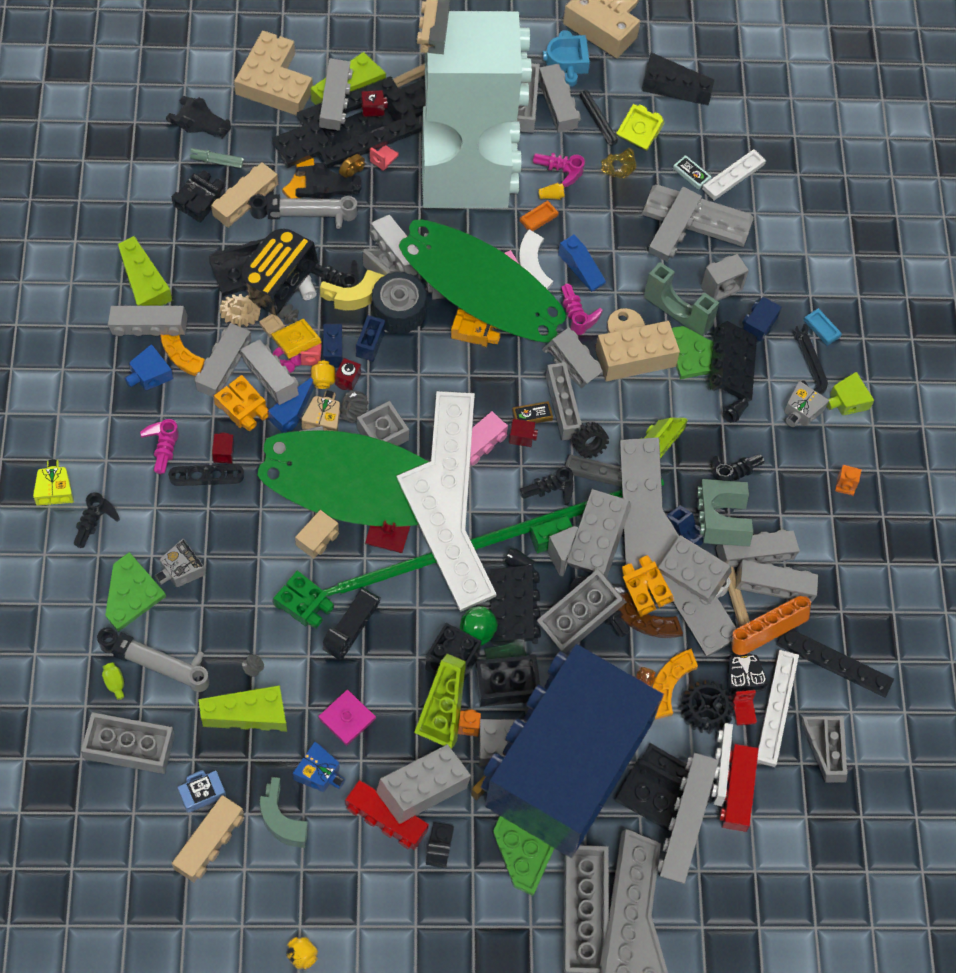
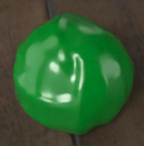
[460,606,498,646]

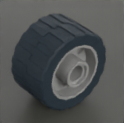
[372,272,427,334]

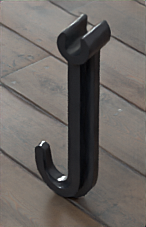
[794,324,828,395]

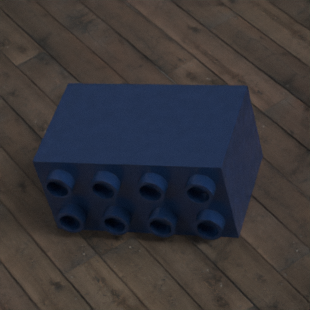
[481,644,664,858]

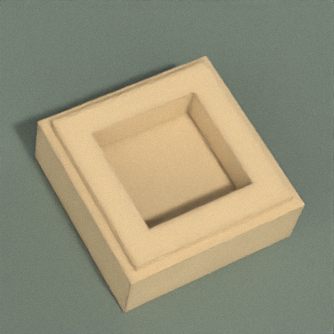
[259,314,285,338]

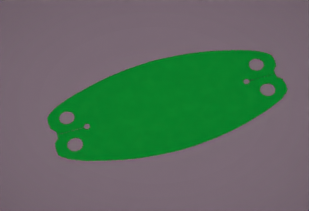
[399,220,566,342]
[258,430,429,526]

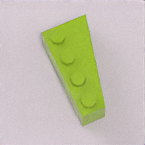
[311,52,386,105]
[118,236,172,306]
[414,654,466,749]
[198,685,287,732]

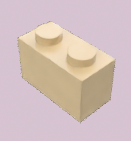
[295,510,339,559]

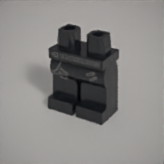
[171,170,224,223]

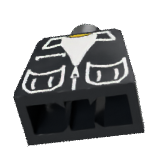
[727,654,768,694]

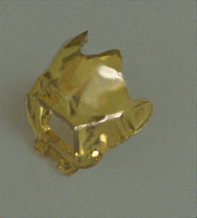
[601,148,636,178]

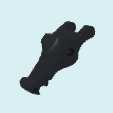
[166,96,231,139]
[295,163,362,199]

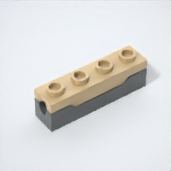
[417,0,451,55]

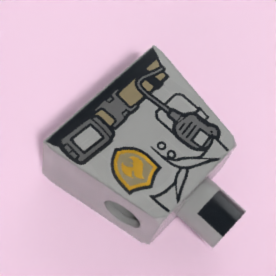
[155,539,206,587]

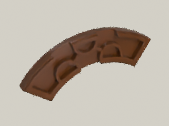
[617,593,683,638]

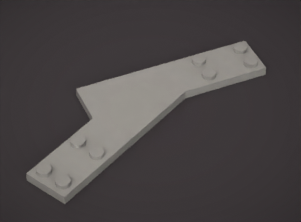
[620,437,737,657]

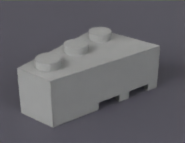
[542,327,603,388]
[802,716,847,783]

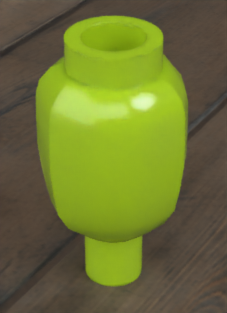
[102,663,124,700]

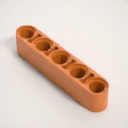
[732,596,811,655]

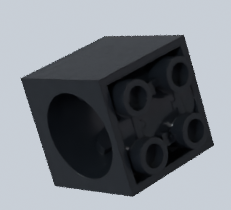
[425,622,481,681]

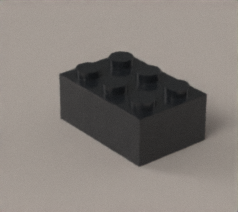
[475,655,540,707]

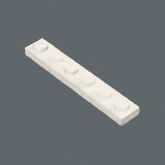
[757,650,799,767]

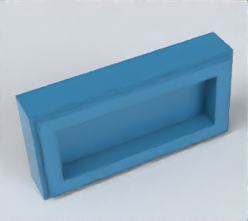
[804,308,842,346]

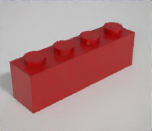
[719,744,759,832]
[345,780,429,850]

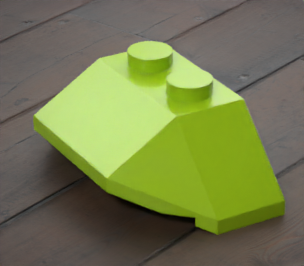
[640,417,688,459]

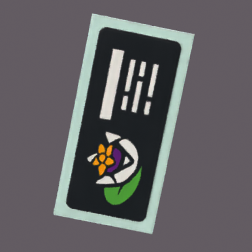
[673,155,711,190]

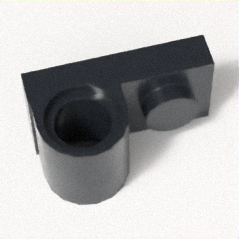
[426,823,454,869]

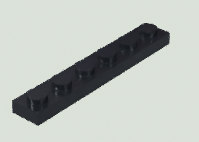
[777,629,894,698]

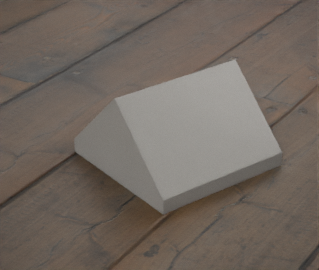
[363,248,398,275]
[548,526,578,576]

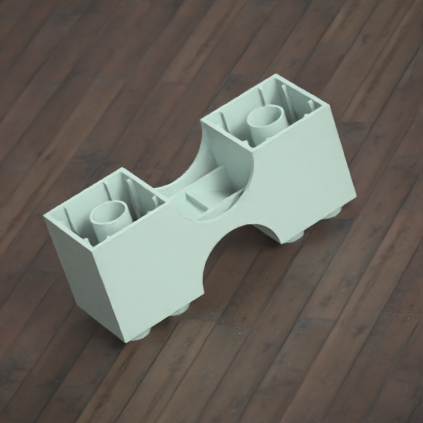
[422,11,532,208]

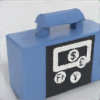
[178,770,226,813]

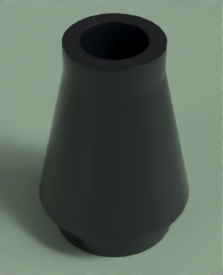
[723,398,749,423]
[504,548,534,567]

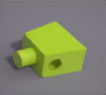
[827,372,874,415]

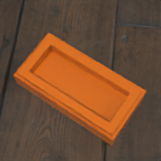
[520,200,559,231]

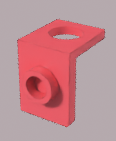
[370,145,398,171]
[301,343,322,366]

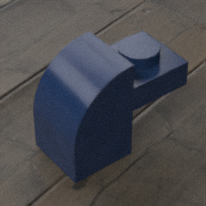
[666,505,703,546]

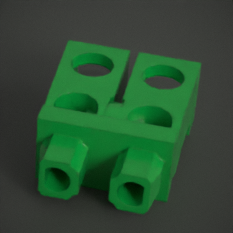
[273,570,334,629]

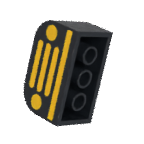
[242,229,318,316]

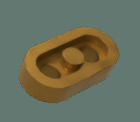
[339,154,365,178]

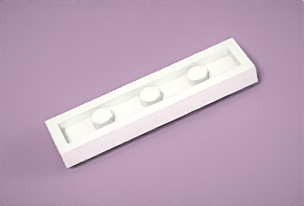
[702,150,766,200]
[711,723,733,806]

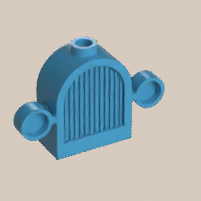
[542,30,590,86]

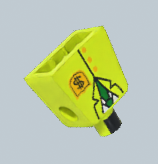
[34,459,74,506]

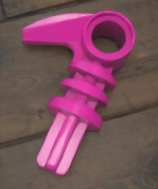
[533,153,585,187]
[561,283,603,335]
[140,419,179,474]

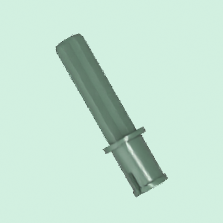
[190,148,243,168]

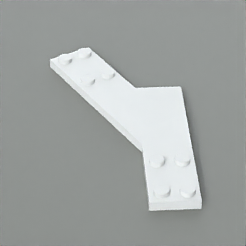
[396,391,496,612]

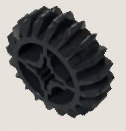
[680,680,735,734]

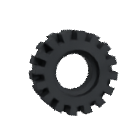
[572,422,609,459]

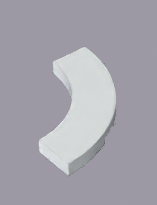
[519,229,553,290]

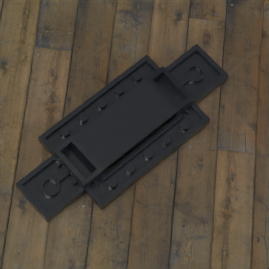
[272,76,426,168]

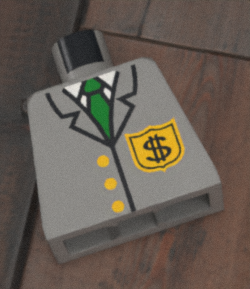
[784,381,829,427]

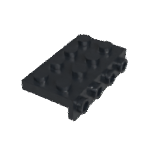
[209,238,265,297]
[710,321,757,402]
[490,565,541,645]
[615,758,711,832]

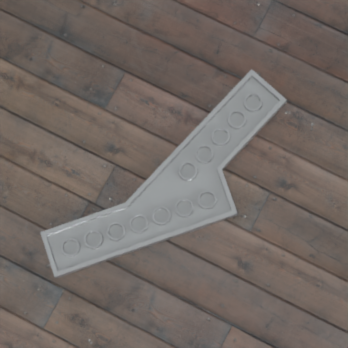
[600,829,668,973]

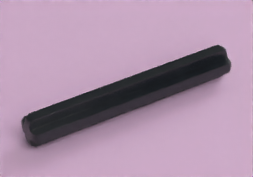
[580,90,618,146]

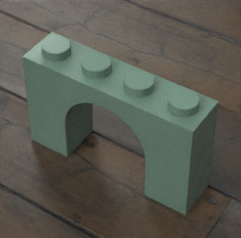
[644,262,719,336]
[697,479,753,547]

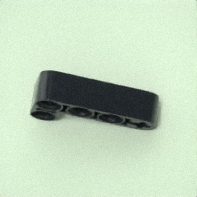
[323,588,381,660]

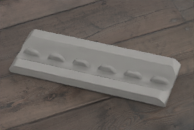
[642,185,754,247]

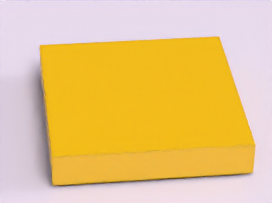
[271,319,321,359]

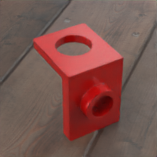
[732,690,757,726]

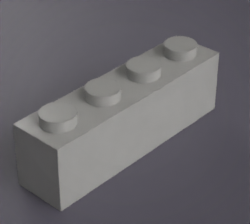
[319,58,353,130]
[538,64,580,133]
[649,187,703,262]
[370,214,418,275]
[108,306,188,336]
[195,323,251,398]
[240,339,299,405]
[546,362,582,441]
[716,530,800,567]
[736,560,818,603]

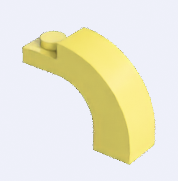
[320,270,385,310]

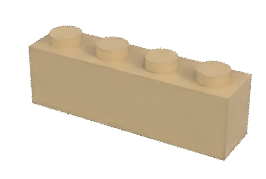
[211,163,278,228]
[172,795,244,883]

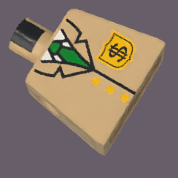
[302,391,340,431]

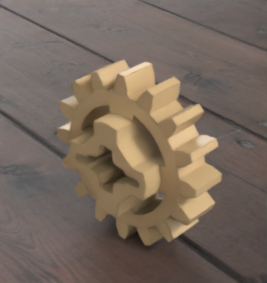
[220,294,260,327]

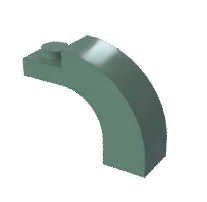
[260,777,308,848]

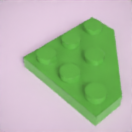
[672,326,714,379]
[105,552,166,632]
[493,816,555,896]

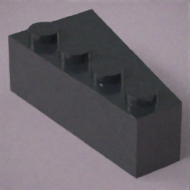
[642,52,715,106]

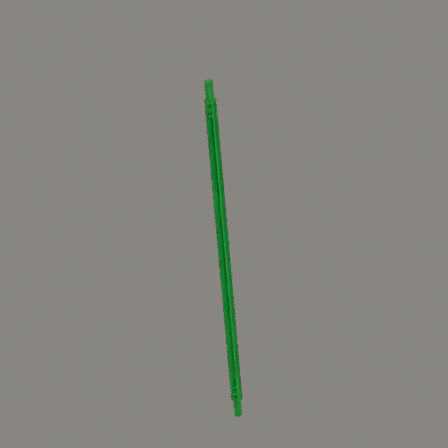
[322,478,664,597]

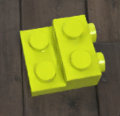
[616,104,665,151]

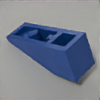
[558,234,606,292]
[268,378,314,433]

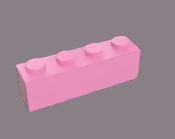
[470,412,508,466]

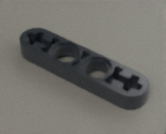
[168,464,244,486]

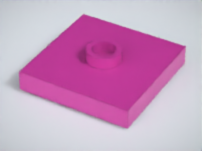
[318,689,376,746]

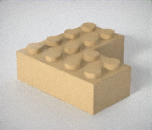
[234,31,313,116]

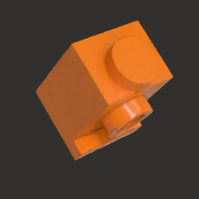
[835,465,862,496]
[458,709,481,737]

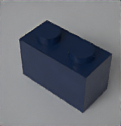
[742,297,782,342]
[356,315,385,362]
[323,324,342,368]

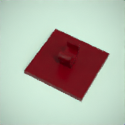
[365,520,411,553]

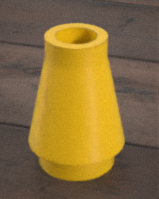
[539,182,565,200]

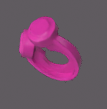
[273,347,301,373]

